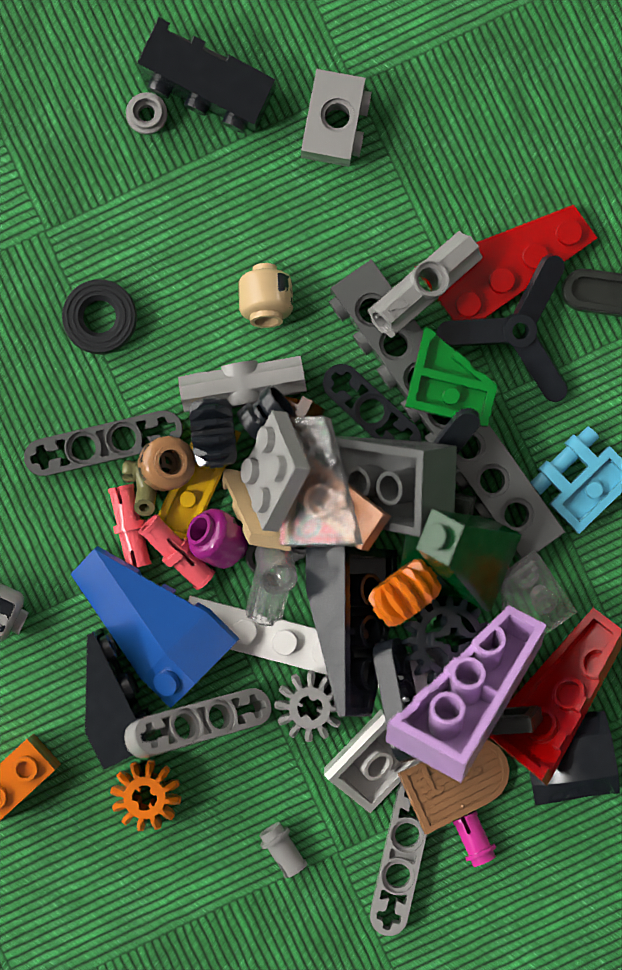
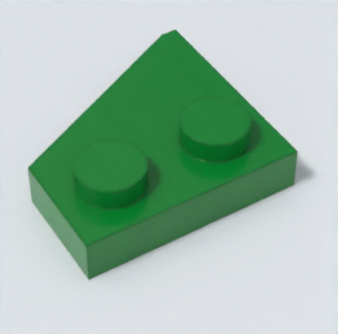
[405,327,498,427]

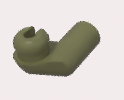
[122,459,157,516]

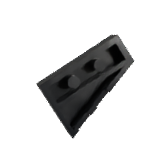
[137,17,276,133]

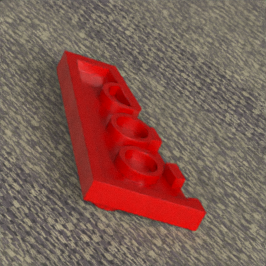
[415,204,597,321]
[489,608,622,786]

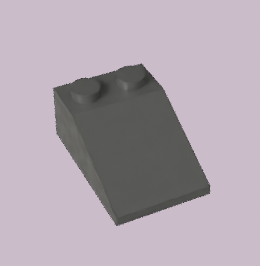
[327,436,457,537]

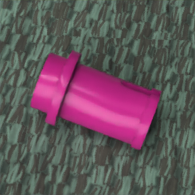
[453,811,496,867]

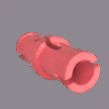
[108,483,152,568]
[138,514,215,590]

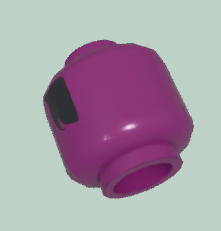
[187,508,249,569]

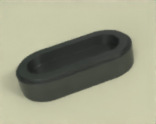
[561,269,622,317]

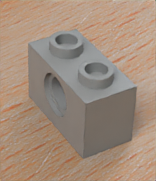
[301,69,372,167]

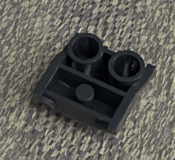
[529,709,620,805]

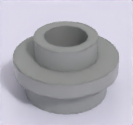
[126,92,167,135]

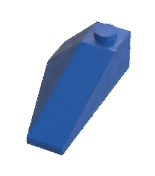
[71,546,240,708]

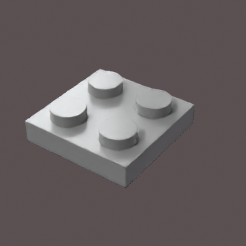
[241,410,310,532]

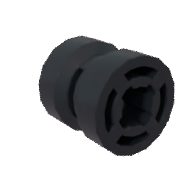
[237,385,296,440]

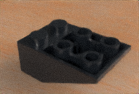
[85,628,156,770]

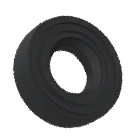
[62,279,137,354]

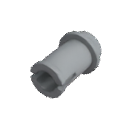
[259,822,307,878]

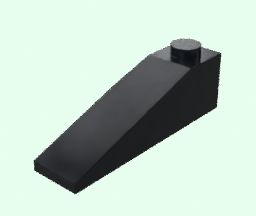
[305,545,397,717]

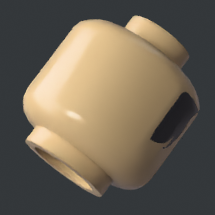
[238,263,293,328]

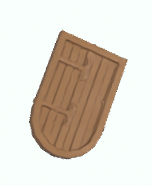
[398,740,509,834]

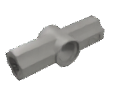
[368,231,483,338]
[178,356,307,412]

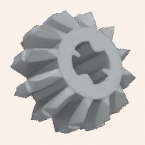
[274,670,341,742]

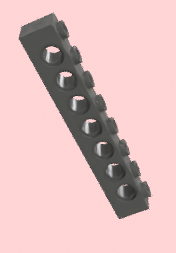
[329,259,565,561]

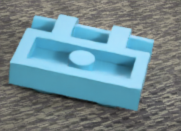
[530,426,622,534]

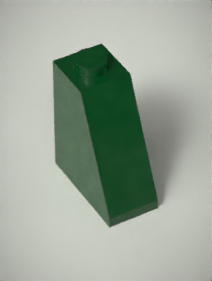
[416,509,522,612]

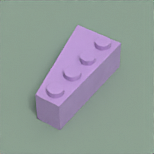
[386,605,547,783]

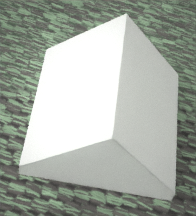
[324,709,420,813]

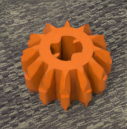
[368,559,442,627]
[110,759,182,831]

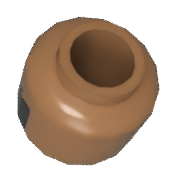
[137,436,196,491]

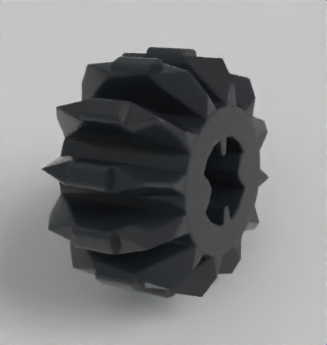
[189,397,237,469]

